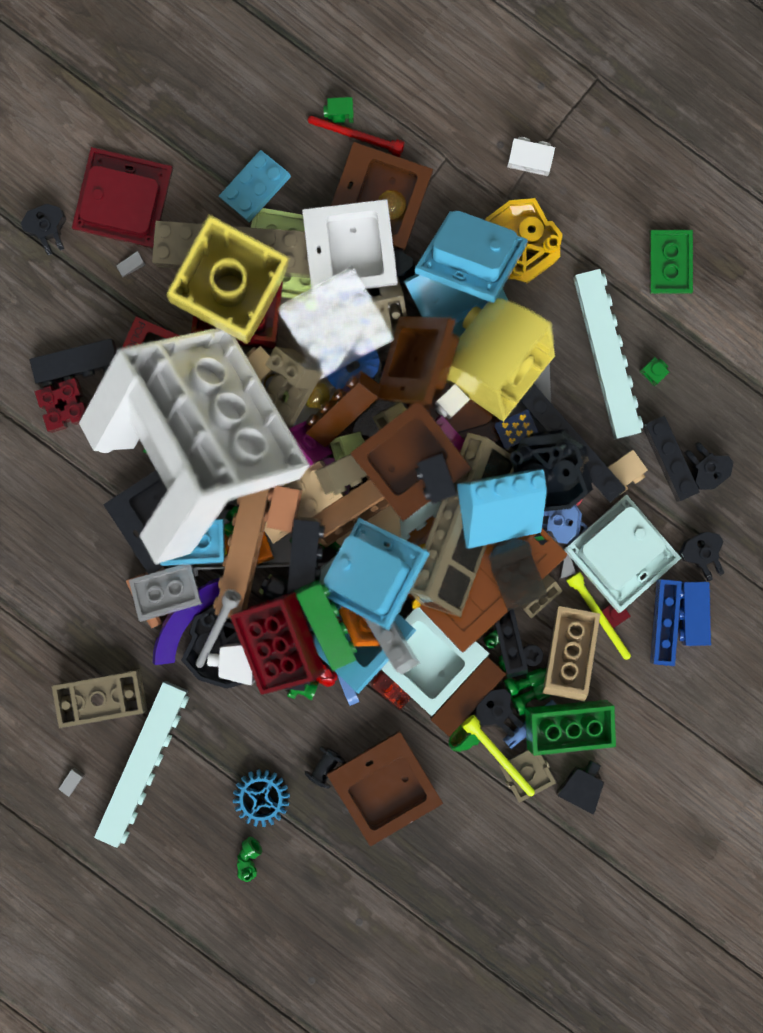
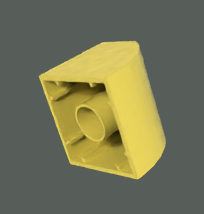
[447,298,555,421]

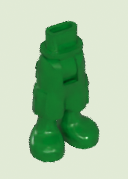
[504,667,551,716]

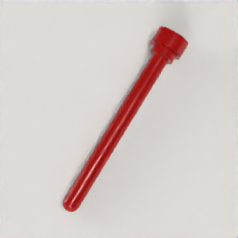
[307,115,405,158]

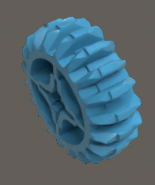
[233,769,290,827]

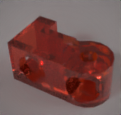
[371,671,412,710]

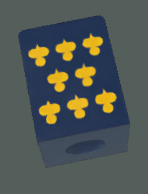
[495,409,538,449]

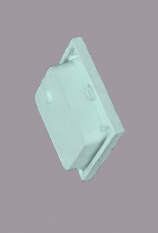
[564,495,681,613]
[381,607,489,716]

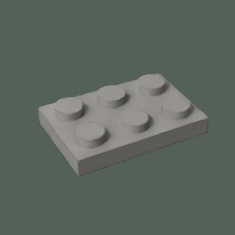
[129,564,202,622]

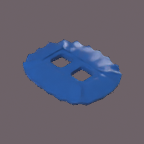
[318,339,380,389]

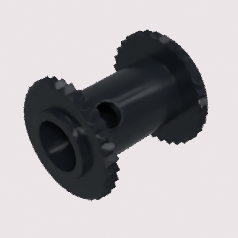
[305,746,346,789]

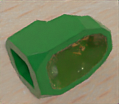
[448,721,484,752]

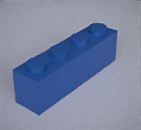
[650,579,682,666]

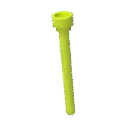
[566,571,631,660]
[462,715,535,796]

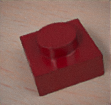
[601,604,631,628]

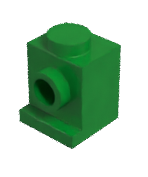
[324,97,354,123]
[639,357,670,386]

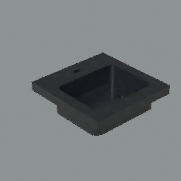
[103,470,168,574]

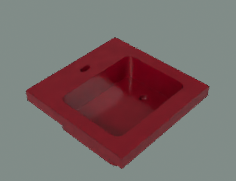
[72,147,173,248]

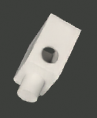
[207,643,256,685]

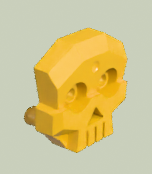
[485,198,563,284]

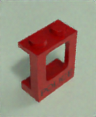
[122,317,180,349]

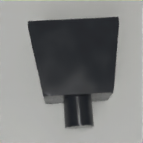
[556,760,604,815]

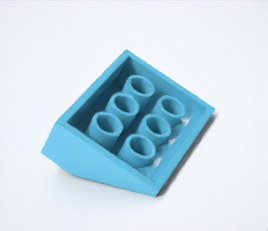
[457,469,547,549]

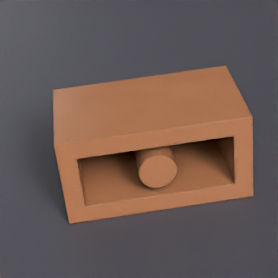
[264,485,303,533]

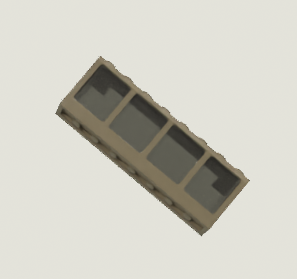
[409,433,514,617]

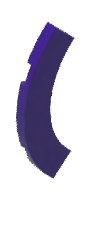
[153,578,221,665]

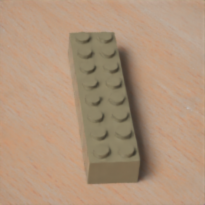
[152,221,321,278]

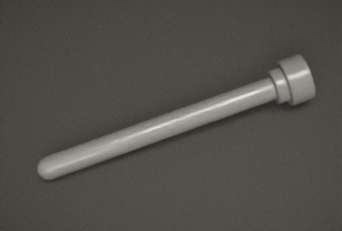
[196,589,241,668]

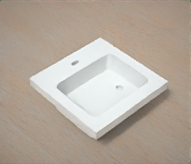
[302,200,398,295]

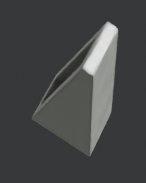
[116,251,145,277]
[560,550,576,578]
[59,768,85,797]

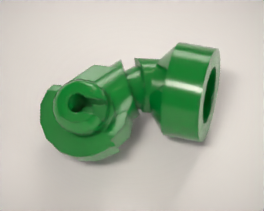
[237,836,262,882]

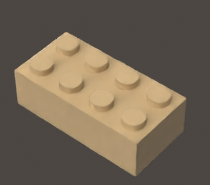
[264,461,346,544]
[543,606,600,701]

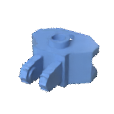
[542,505,582,544]

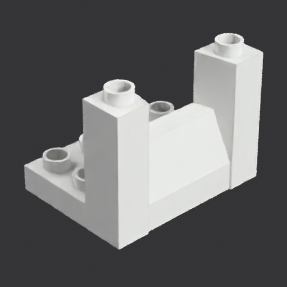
[79,328,310,564]

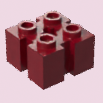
[34,378,87,433]

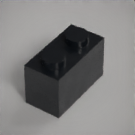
[415,453,457,504]

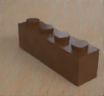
[306,371,381,447]
[430,657,506,737]

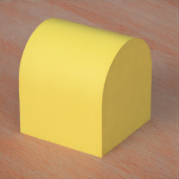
[167,216,289,343]

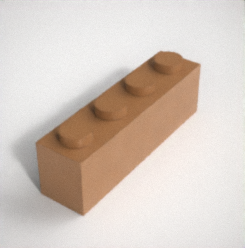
[312,478,390,548]

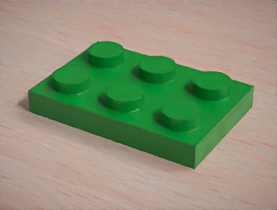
[650,230,693,294]

